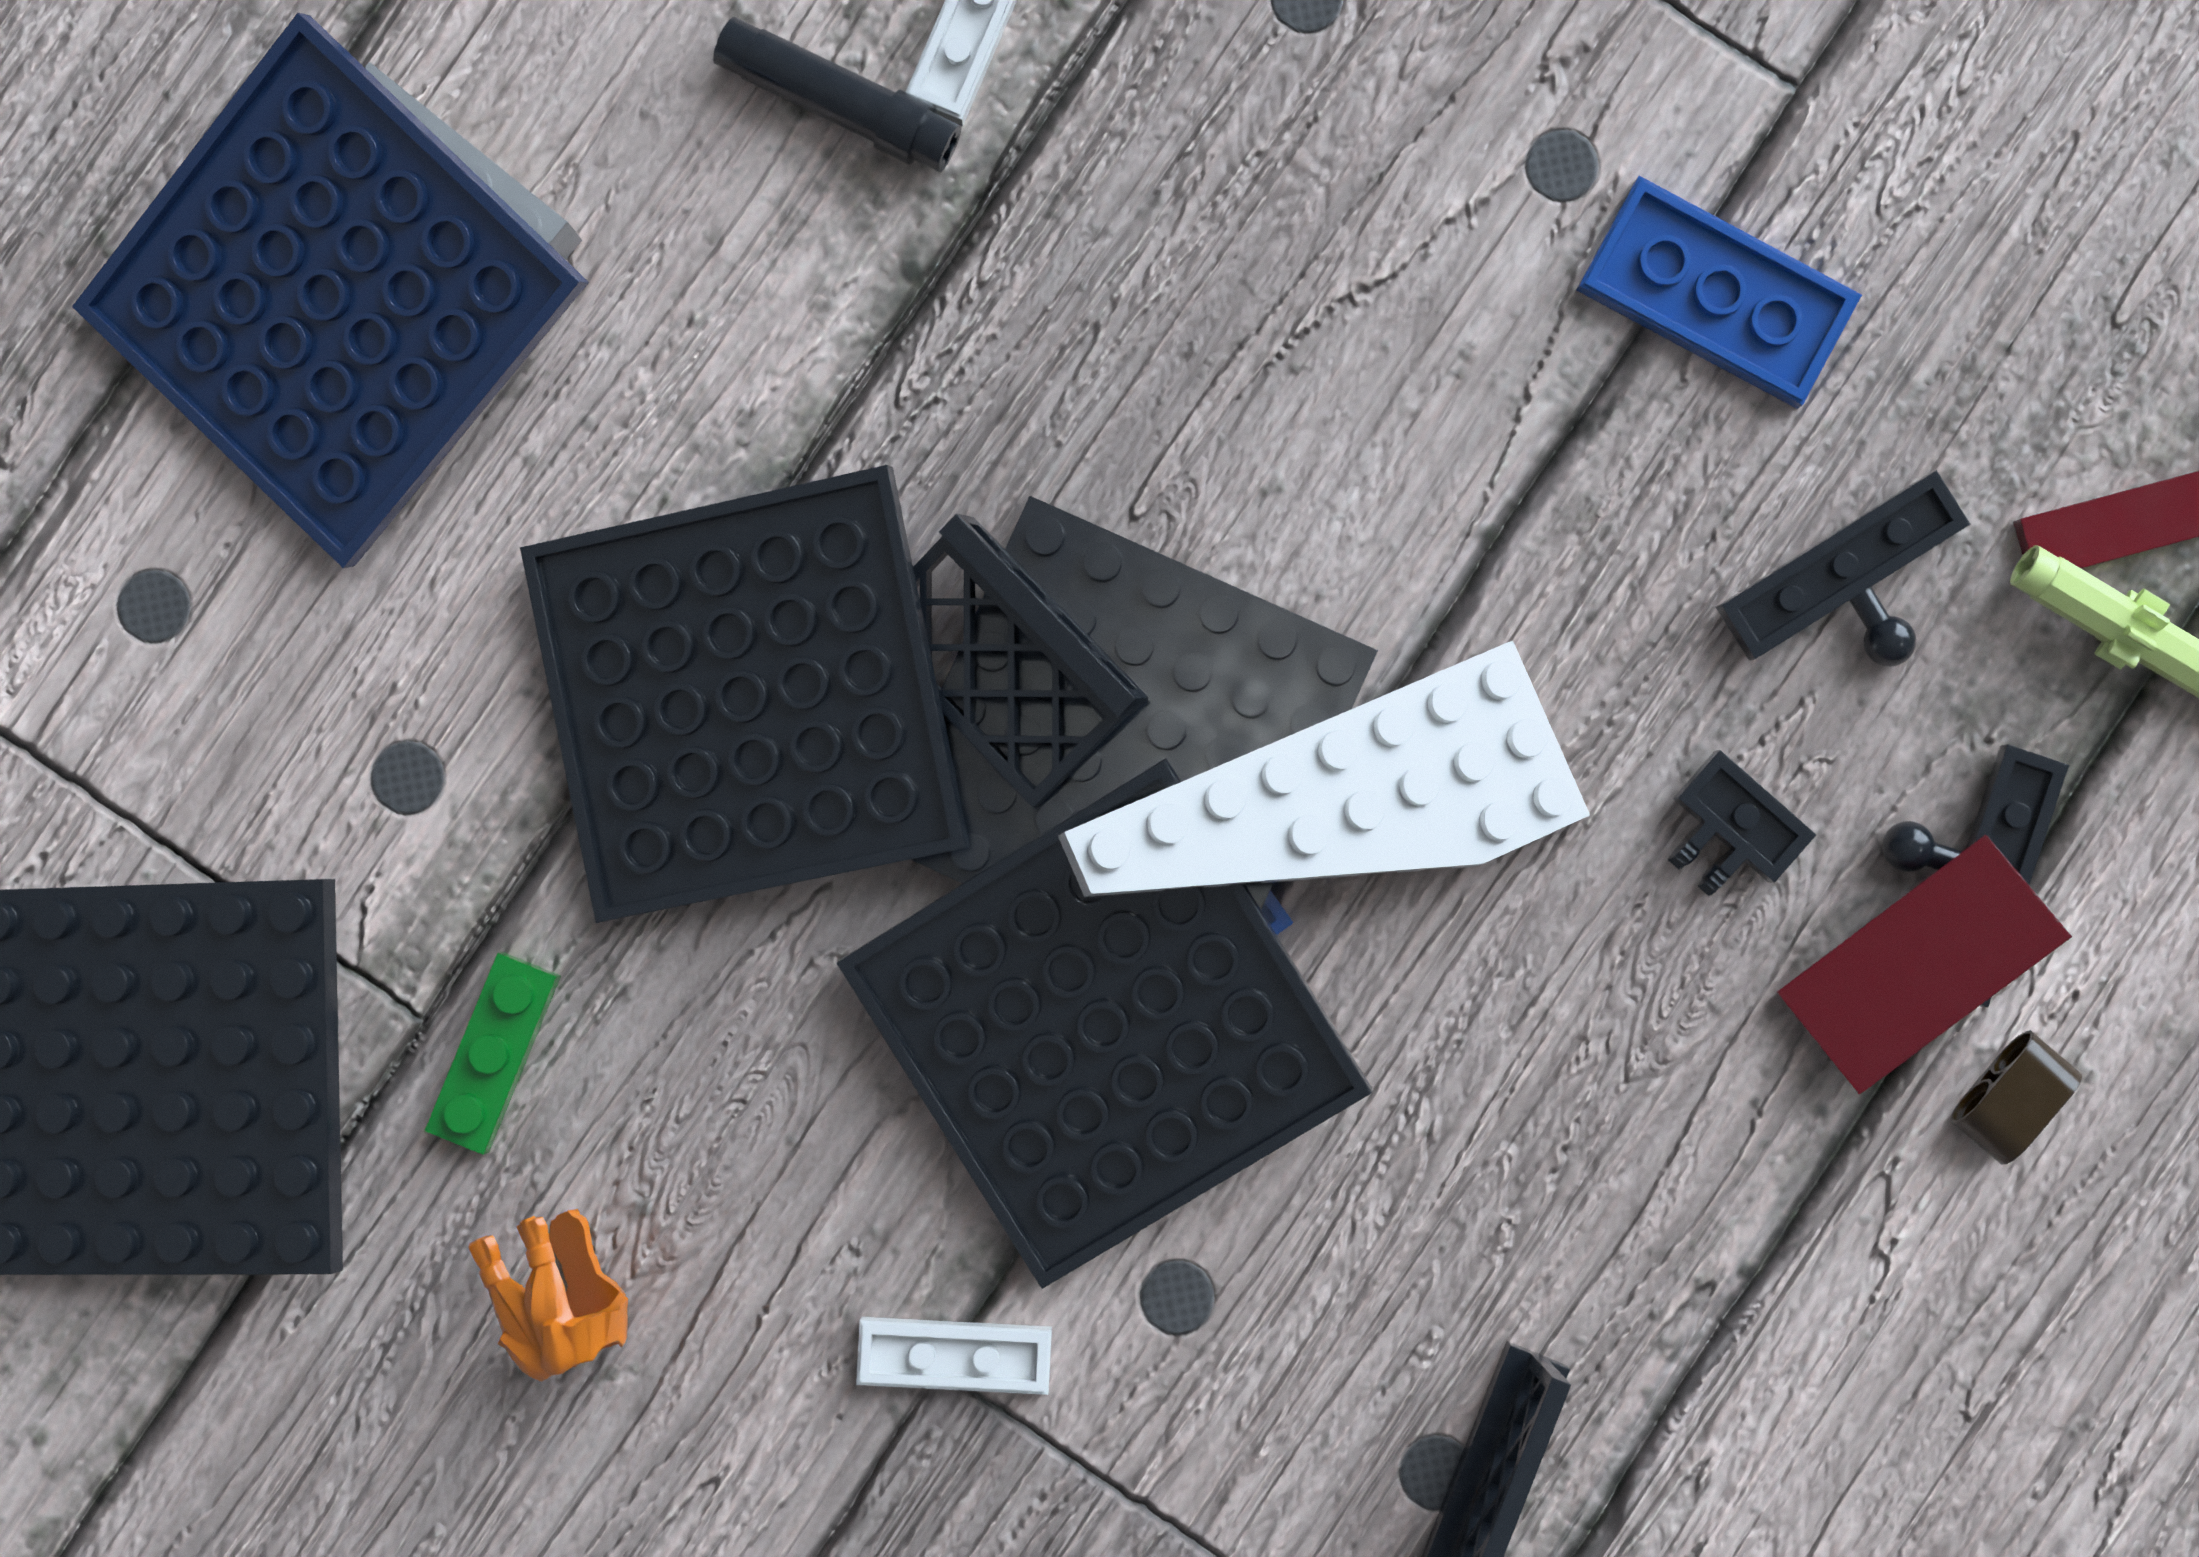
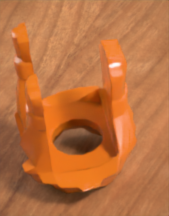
[468,1209,628,1382]

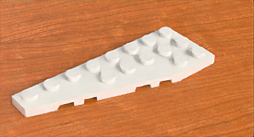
[1058,641,1590,897]

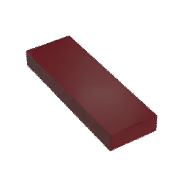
[2013,471,2199,569]

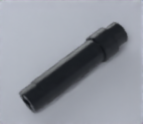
[713,17,961,172]

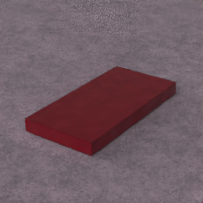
[1777,834,2072,1095]

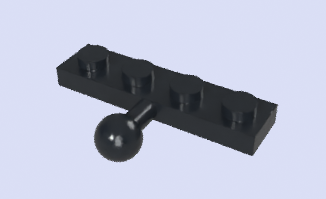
[1716,470,1970,667]
[1882,744,2069,1008]

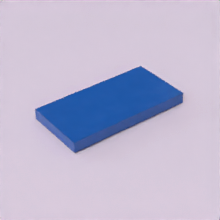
[1576,176,1862,409]

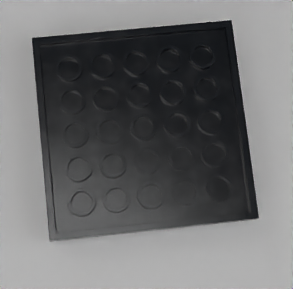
[520,465,970,923]
[910,496,1378,909]
[837,758,1372,1289]
[0,879,343,1275]

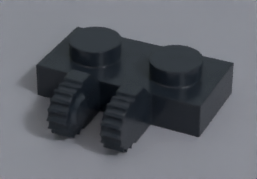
[1668,750,1817,896]

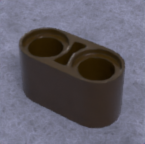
[1950,1030,2082,1165]

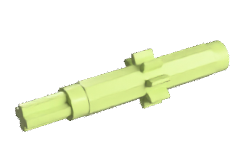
[2010,545,2199,698]

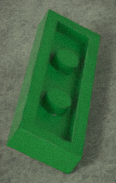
[425,952,561,1155]

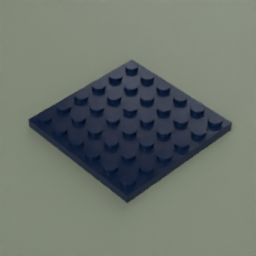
[72,12,589,568]

